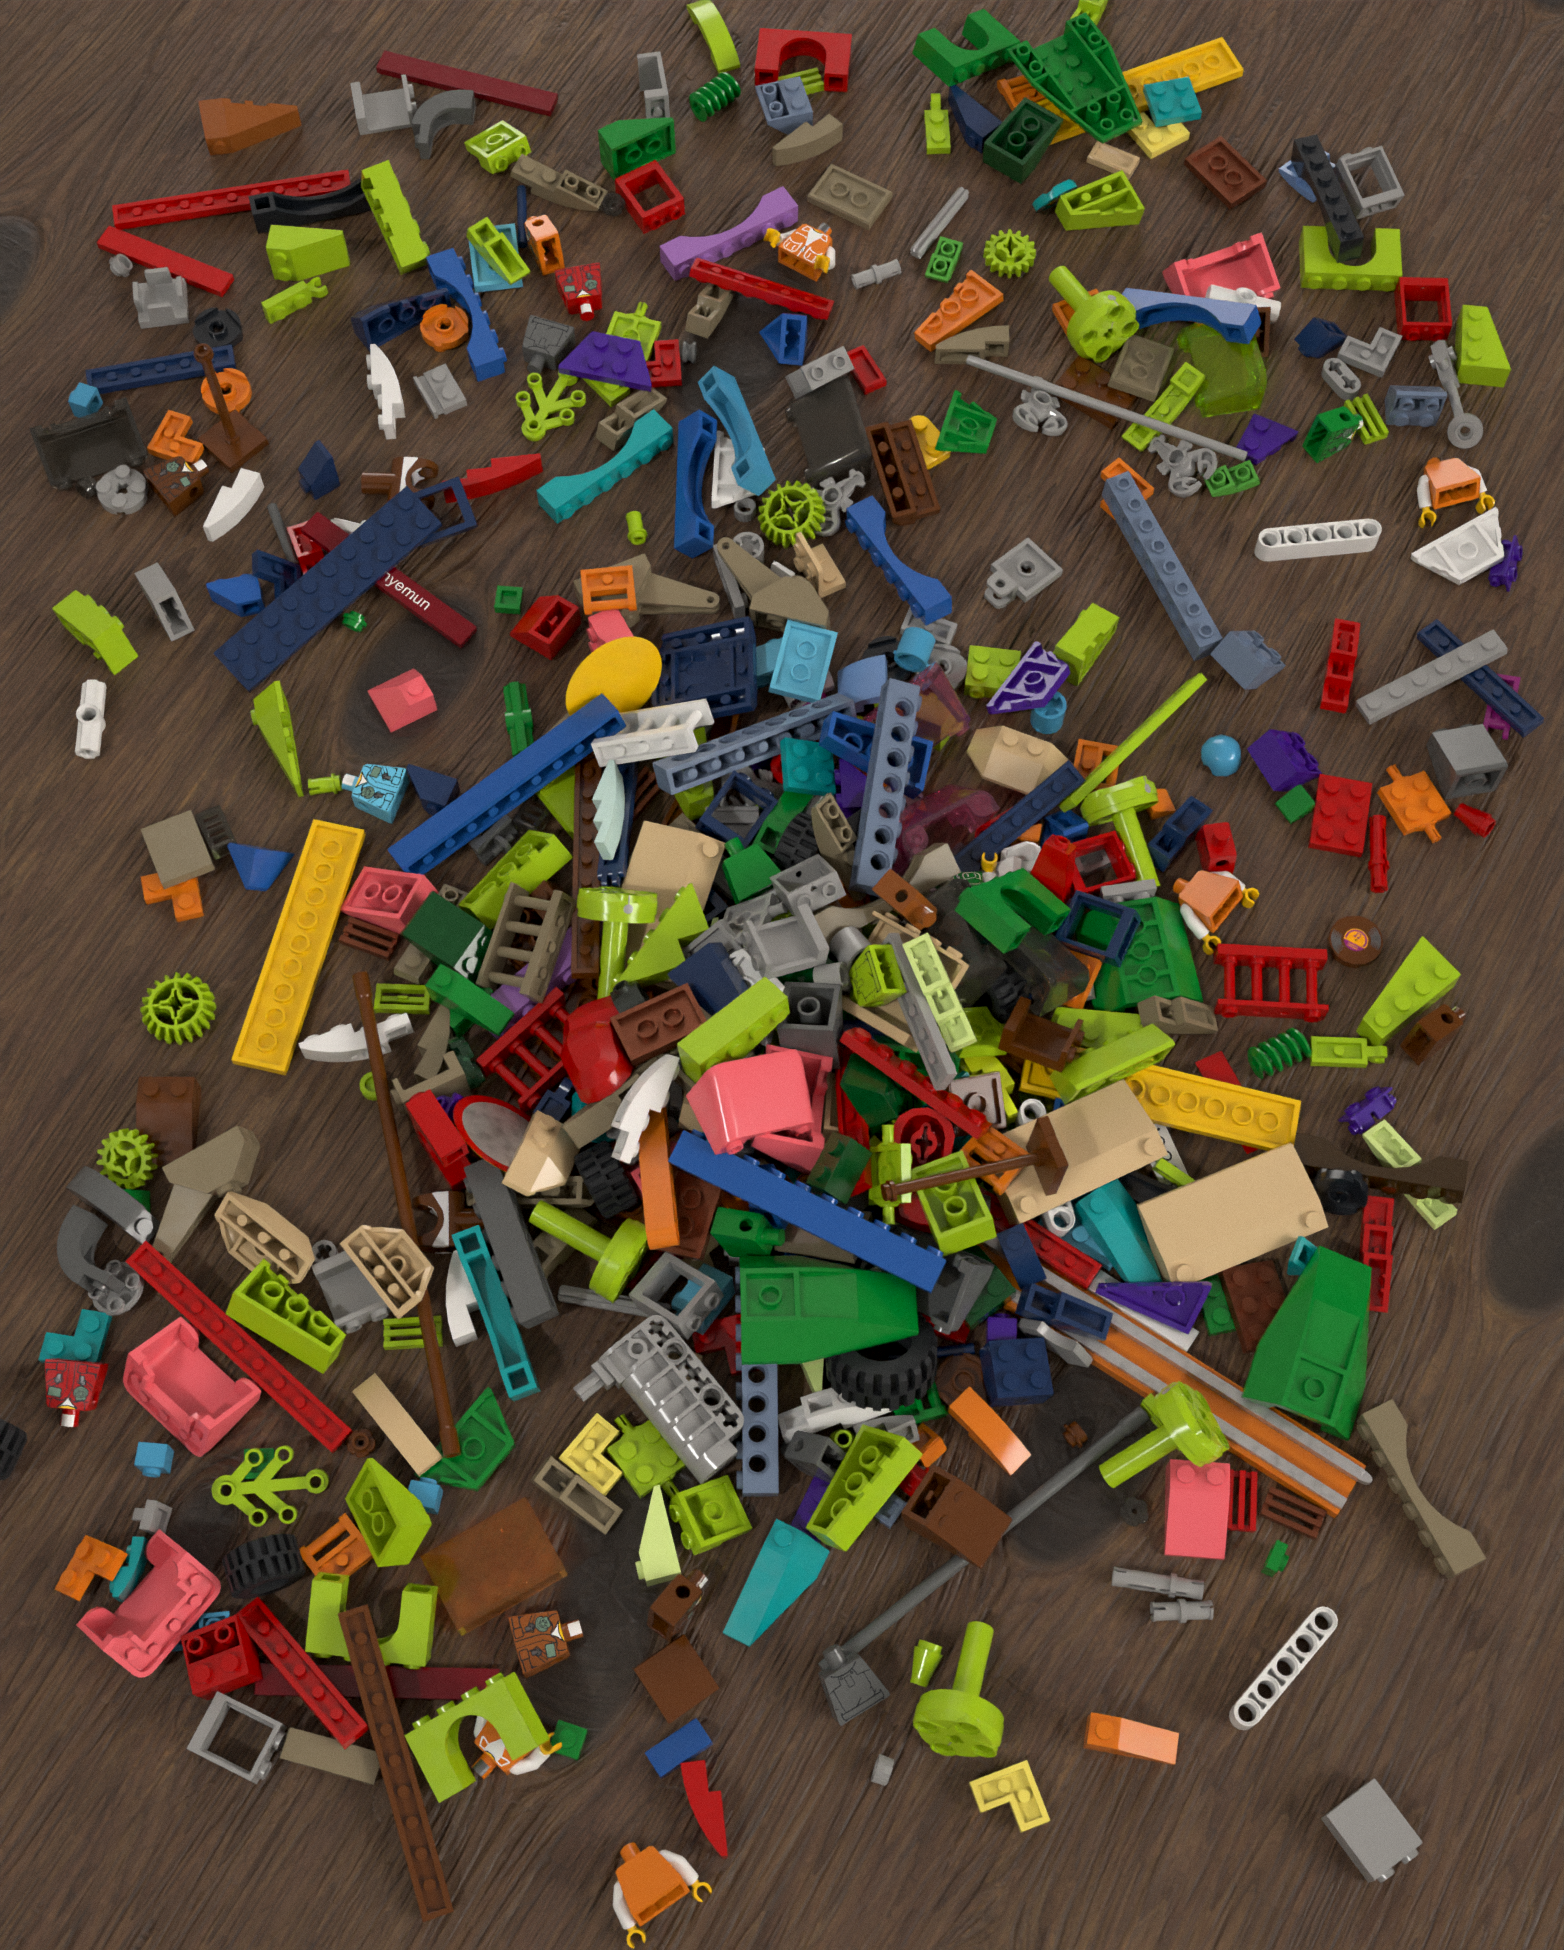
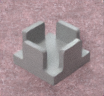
[132,267,189,329]

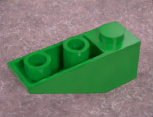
[753,791,815,859]

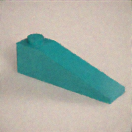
[1073,1179,1163,1282]
[723,1519,830,1647]

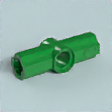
[503,682,534,757]

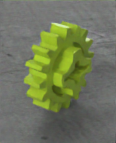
[983,229,1036,278]
[97,1128,158,1189]

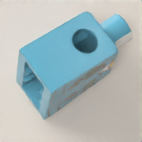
[342,764,410,824]

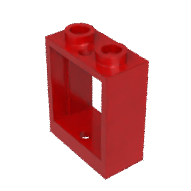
[615,160,685,234]
[1394,277,1452,342]
[1070,831,1136,898]

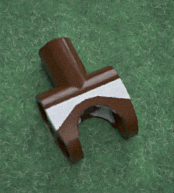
[361,457,439,510]
[412,1191,485,1254]

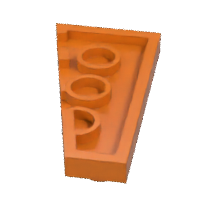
[914,270,1004,352]

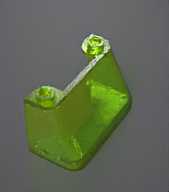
[1177,322,1267,418]

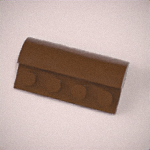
[864,419,940,525]

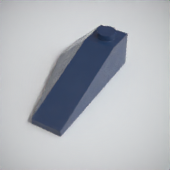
[350,288,451,352]

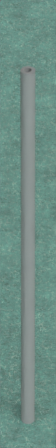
[966,354,1248,461]

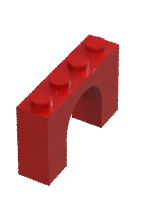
[755,28,852,92]
[405,1089,471,1192]

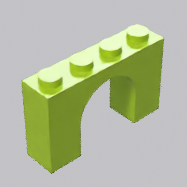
[1299,226,1402,292]
[305,1572,438,1669]
[404,1672,550,1803]

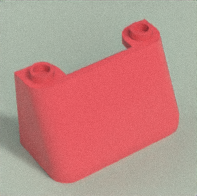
[1162,232,1280,325]
[748,1044,833,1175]
[686,1049,814,1155]
[123,1317,262,1457]
[76,1529,221,1678]

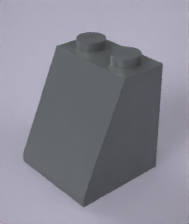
[1426,724,1508,800]
[776,982,845,1069]

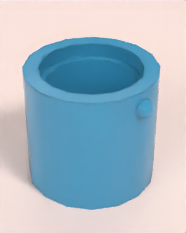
[893,627,935,672]
[1030,691,1066,734]

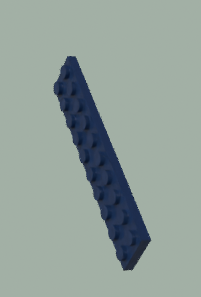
[213,486,442,693]

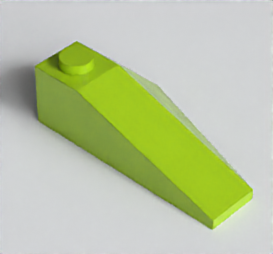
[251,680,304,797]

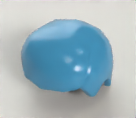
[1201,735,1241,776]

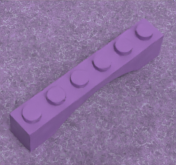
[660,186,798,281]

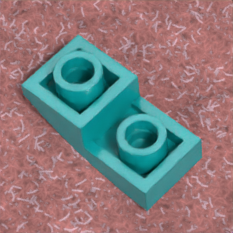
[109,1536,149,1602]

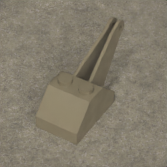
[717,537,830,633]
[573,553,720,628]
[153,1126,260,1263]

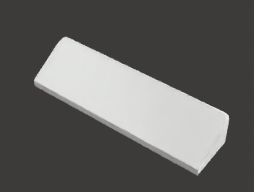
[1087,1270,1199,1352]

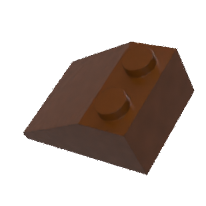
[136,1077,202,1167]

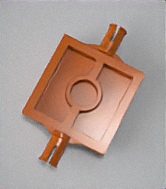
[1377,764,1451,843]

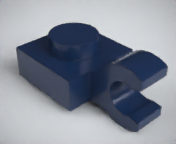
[533,1077,575,1123]

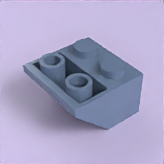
[755,76,813,135]
[1385,385,1447,427]
[1210,630,1286,690]

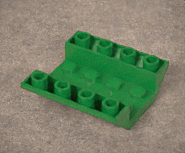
[1075,897,1203,1013]

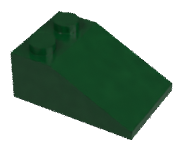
[983,97,1064,184]
[400,891,493,983]
[963,1245,1016,1332]

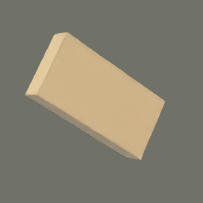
[1087,141,1140,180]

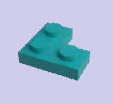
[38,1309,112,1363]

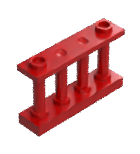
[1214,943,1329,1023]
[476,987,570,1113]

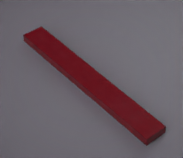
[376,50,558,117]
[254,1663,501,1701]

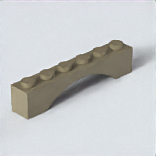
[812,843,961,946]
[1356,1399,1486,1580]

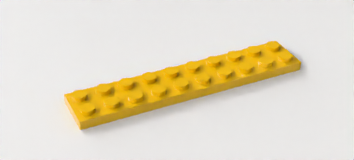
[1036,37,1244,145]
[231,819,366,1075]
[1018,1046,1301,1151]

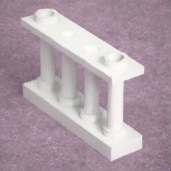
[591,699,714,767]

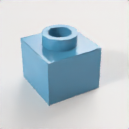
[68,382,103,422]
[134,1442,174,1478]
[408,1477,443,1515]

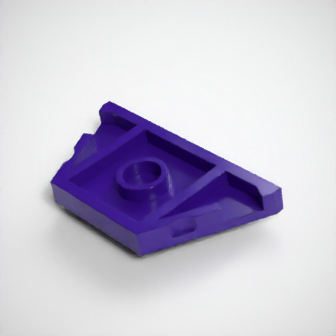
[558,331,652,392]
[986,641,1070,714]

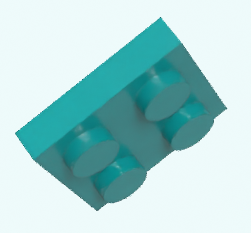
[1143,77,1202,127]
[780,737,836,796]

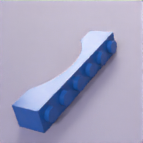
[426,248,507,382]
[1122,288,1261,344]
[674,410,717,559]
[845,495,952,626]

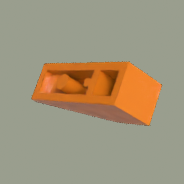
[1083,1712,1179,1765]

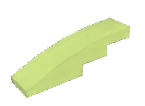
[902,933,977,1053]
[1362,1119,1457,1230]

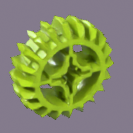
[758,480,826,549]
[140,972,216,1045]

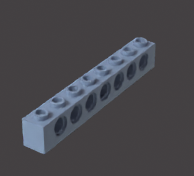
[1102,471,1223,661]
[848,678,922,897]
[653,693,857,795]
[735,1267,779,1497]

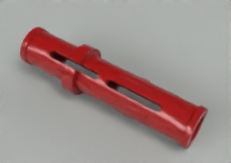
[1368,815,1390,893]

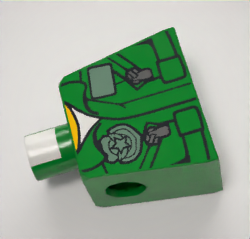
[1302,406,1363,463]

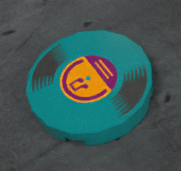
[1032,179,1078,213]

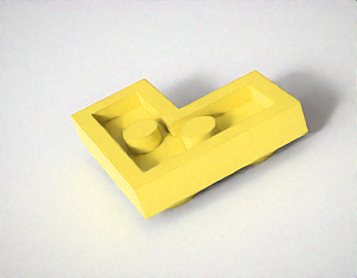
[1127,112,1190,159]
[559,1413,623,1496]
[969,1760,1050,1833]

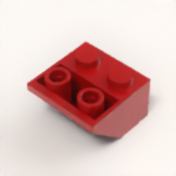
[510,595,581,660]
[180,1615,263,1700]

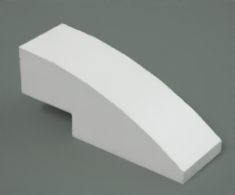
[203,468,264,542]
[446,1250,479,1347]

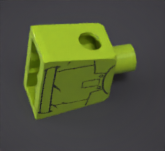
[849,945,907,1007]

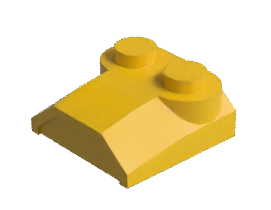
[909,415,951,470]

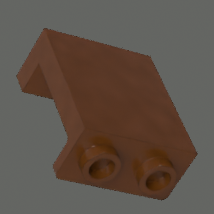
[998,996,1085,1073]

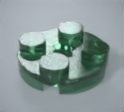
[447,1036,485,1090]

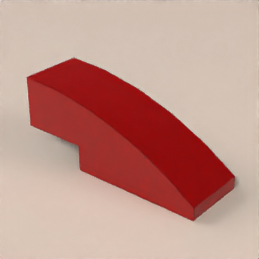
[680,1760,728,1859]

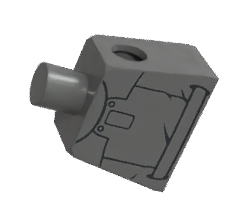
[522,315,576,374]
[781,1430,846,1483]
[818,1644,890,1726]

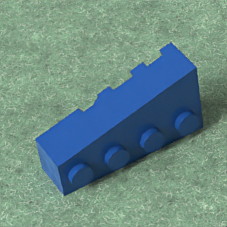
[818,711,933,799]

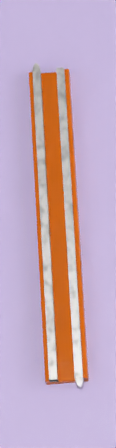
[977,1233,1372,1518]

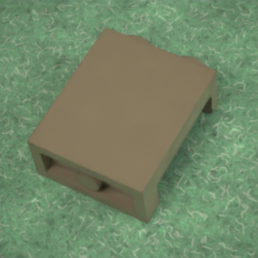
[391,1050,471,1122]

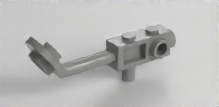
[1428,340,1483,449]

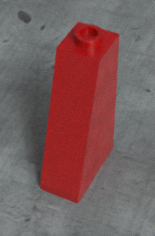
[1014,834,1077,949]

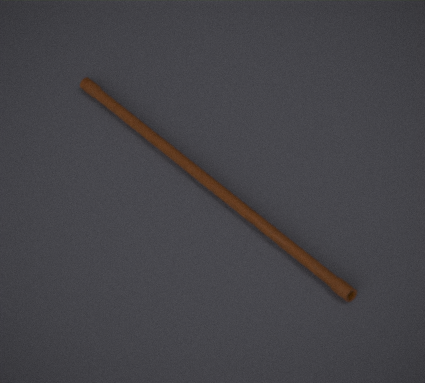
[352,972,461,1458]

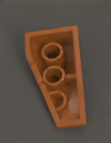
[199,98,302,156]

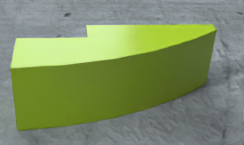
[466,217,531,285]

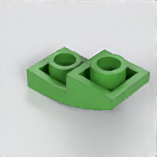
[925,236,963,283]
[1202,460,1260,497]

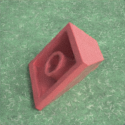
[368,668,437,732]

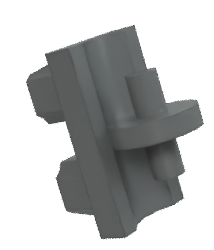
[468,815,519,866]

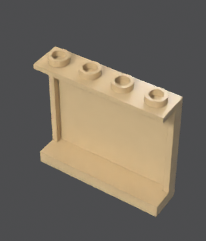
[842,911,969,1053]

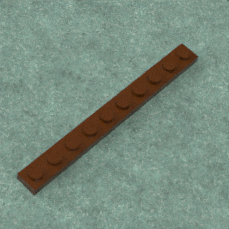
[571,751,602,979]
[338,1604,454,1922]

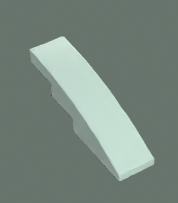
[592,760,625,860]

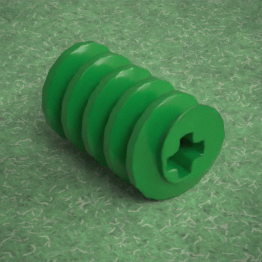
[689,72,741,122]
[1247,1028,1312,1080]

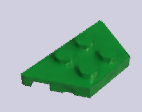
[935,390,997,454]
[414,1387,516,1492]

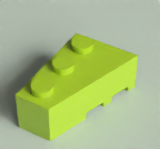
[656,726,714,821]

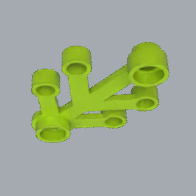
[516,371,586,441]
[212,1445,329,1527]

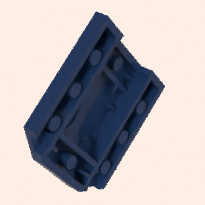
[652,616,757,719]

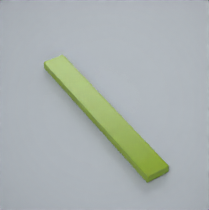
[1058,673,1207,813]

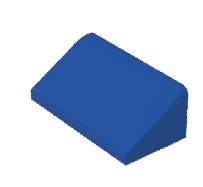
[645,1718,713,1780]

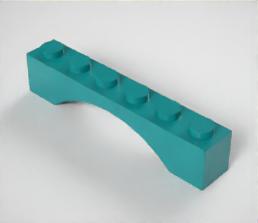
[536,409,674,524]
[451,1225,541,1401]

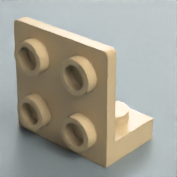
[793,532,846,598]

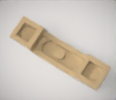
[352,1373,443,1477]

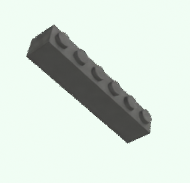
[464,1159,559,1329]

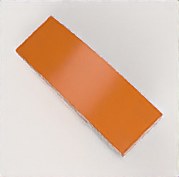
[948,1386,1031,1476]

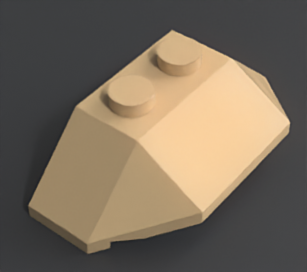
[967,726,1074,795]
[502,1110,581,1196]
[215,1191,315,1284]
[339,1225,434,1319]

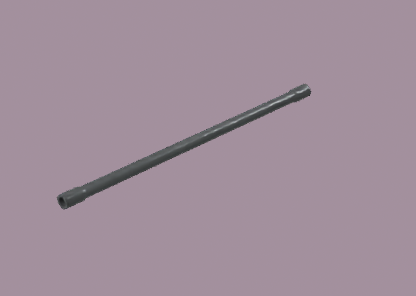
[817,1406,1149,1670]

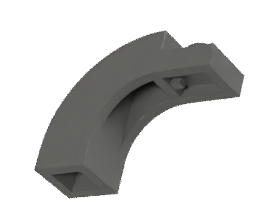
[412,90,476,159]
[66,1166,161,1245]
[57,1205,126,1294]

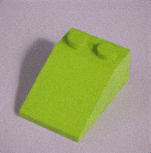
[266,225,350,281]
[911,1150,997,1257]
[345,1458,432,1567]

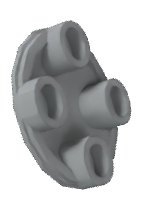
[88,1260,144,1316]

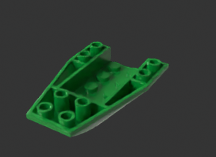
[1006,12,1143,144]
[1241,1246,1372,1441]
[739,1255,919,1365]

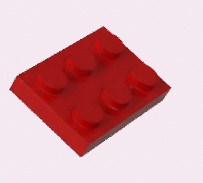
[1308,774,1372,857]

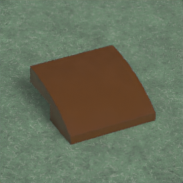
[633,1634,720,1724]

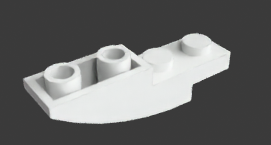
[366,344,405,439]
[298,1013,414,1062]
[611,1054,680,1164]
[778,1388,891,1444]

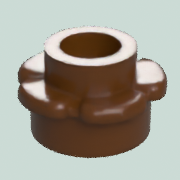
[1062,1421,1088,1448]
[347,1429,376,1458]

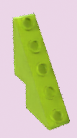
[611,883,709,988]

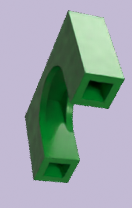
[912,9,1020,87]
[955,868,1071,954]

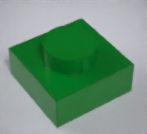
[494,585,524,615]
[244,1448,275,1479]
[1261,1540,1289,1577]
[550,1720,588,1761]

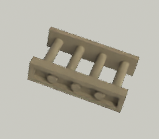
[476,882,577,1003]

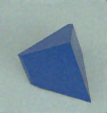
[759,313,807,366]
[1040,810,1089,848]
[227,842,295,891]

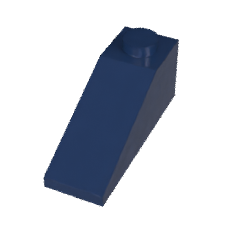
[948,85,1002,154]

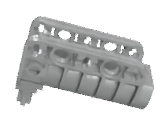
[573,1315,744,1484]

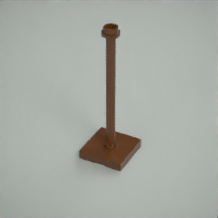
[194,343,269,474]
[881,1116,1069,1202]

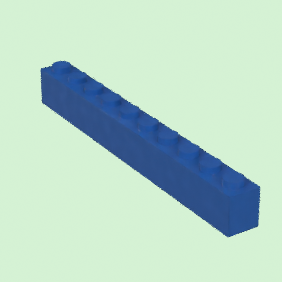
[387,693,627,875]
[668,1129,947,1294]

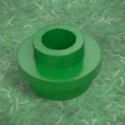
[342,611,367,633]

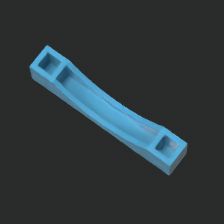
[698,366,776,496]

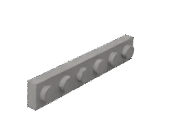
[1356,629,1508,725]
[881,933,957,1090]

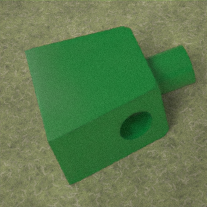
[722,837,781,905]
[710,1207,785,1257]

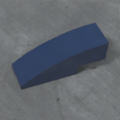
[1147,796,1213,872]
[1015,1283,1113,1341]

